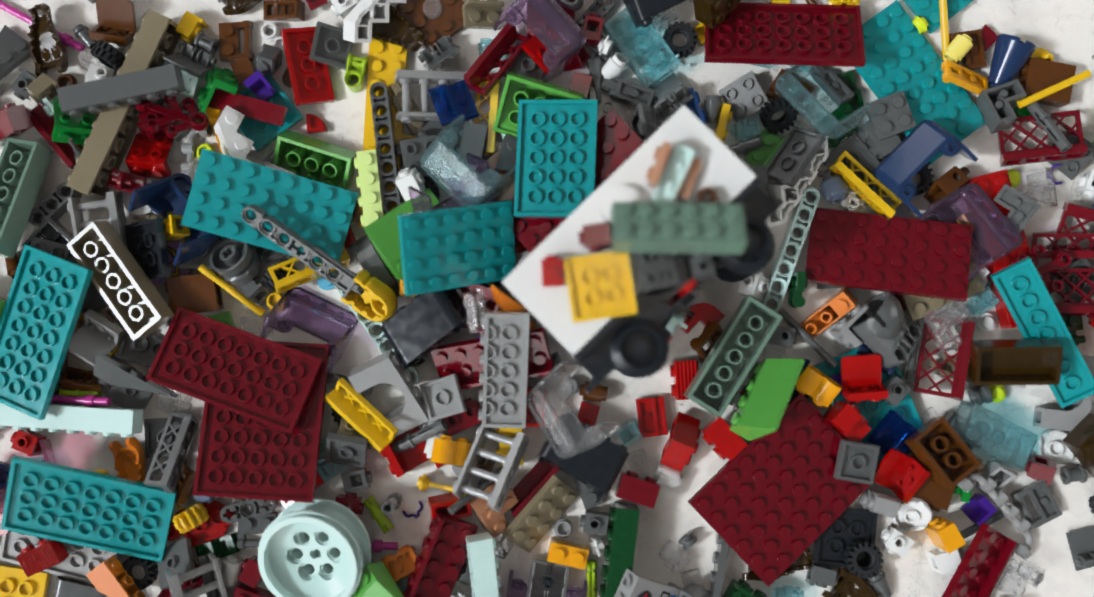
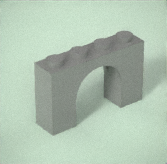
[348,350,429,437]
[1033,355,1094,431]

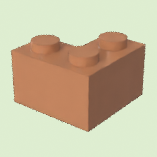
[469,482,518,538]

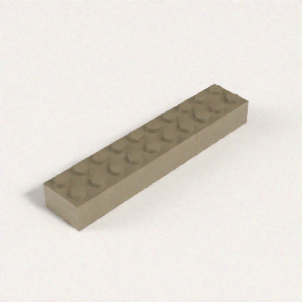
[66,9,181,200]

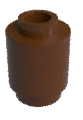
[579,381,608,403]

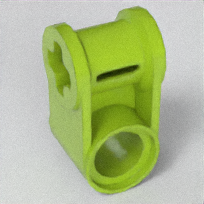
[344,53,369,93]

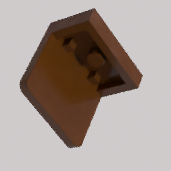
[89,0,137,47]

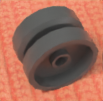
[209,238,262,286]

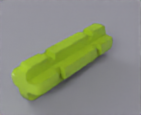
[586,560,597,597]

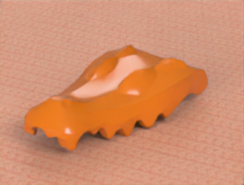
[108,437,146,483]

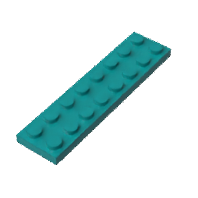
[990,257,1094,408]

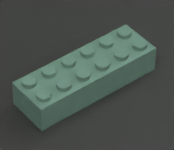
[0,137,54,259]
[610,202,747,255]
[683,296,783,418]

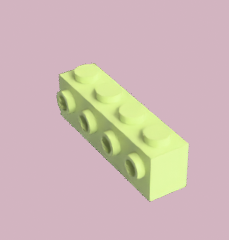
[354,149,386,227]

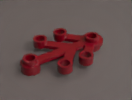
[135,95,209,138]
[1013,245,1072,292]

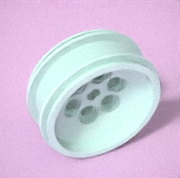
[258,498,372,597]

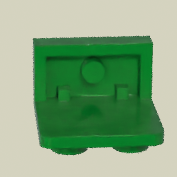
[197,66,238,113]
[52,98,96,145]

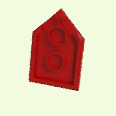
[175,500,237,547]

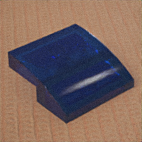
[428,80,479,126]
[867,409,917,455]

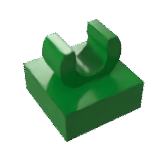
[953,485,972,503]

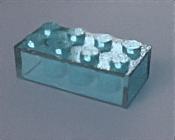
[602,8,681,89]
[951,401,1039,471]

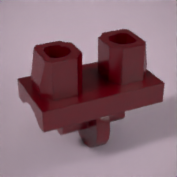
[106,168,147,194]

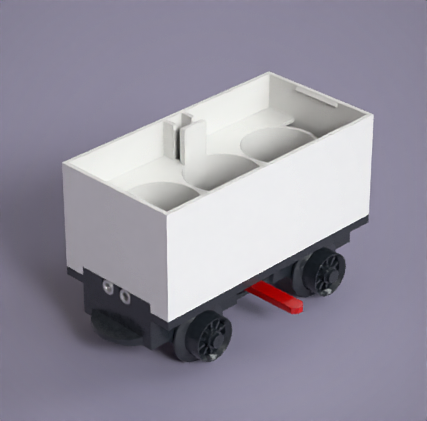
[502,105,784,394]

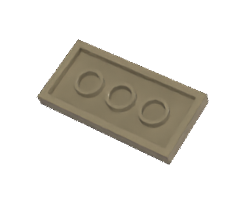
[900,255,986,321]
[502,474,580,553]

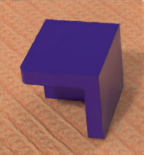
[243,70,277,101]
[960,493,997,526]

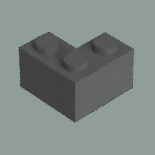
[975,79,1027,134]

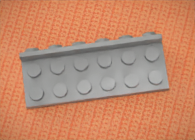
[478,308,530,429]
[0,532,119,585]

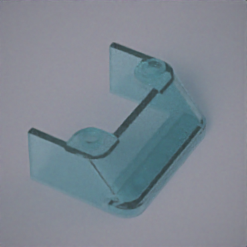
[775,65,870,139]
[420,114,516,206]

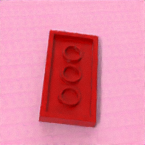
[281,27,335,106]

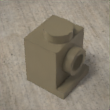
[26,73,60,106]

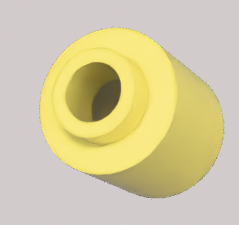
[943,34,973,63]

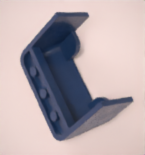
[874,120,978,217]
[128,173,221,267]

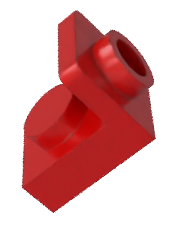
[541,255,564,287]

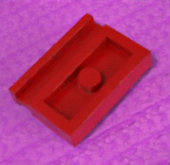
[635,396,668,438]

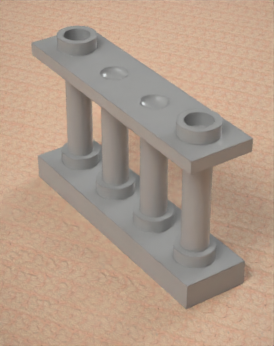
[394,69,475,125]
[67,191,128,265]
[452,424,530,513]
[164,553,228,597]

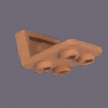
[646,141,701,200]

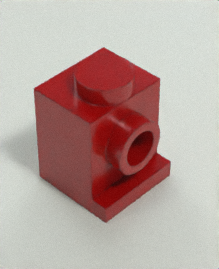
[10,429,47,457]

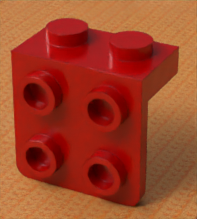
[125,133,174,179]
[841,353,888,403]
[381,426,430,478]
[874,448,931,503]

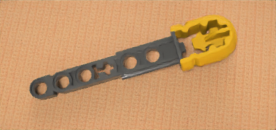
[241,204,398,322]

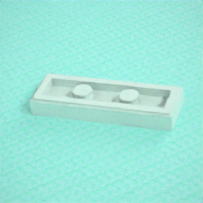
[650,142,697,203]

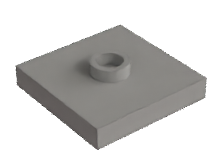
[419,374,467,422]

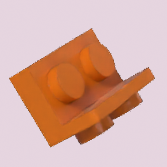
[381,545,417,583]

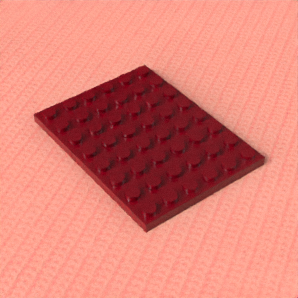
[192,341,331,503]
[688,392,870,587]

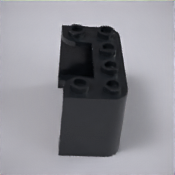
[380,288,477,368]
[535,413,629,498]

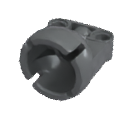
[848,292,921,369]

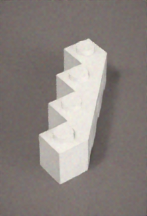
[343,0,406,43]
[214,106,254,163]
[766,136,829,228]

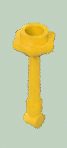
[417,474,467,496]

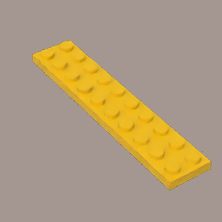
[358,38,408,228]

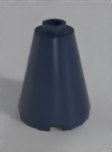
[988,34,1036,88]

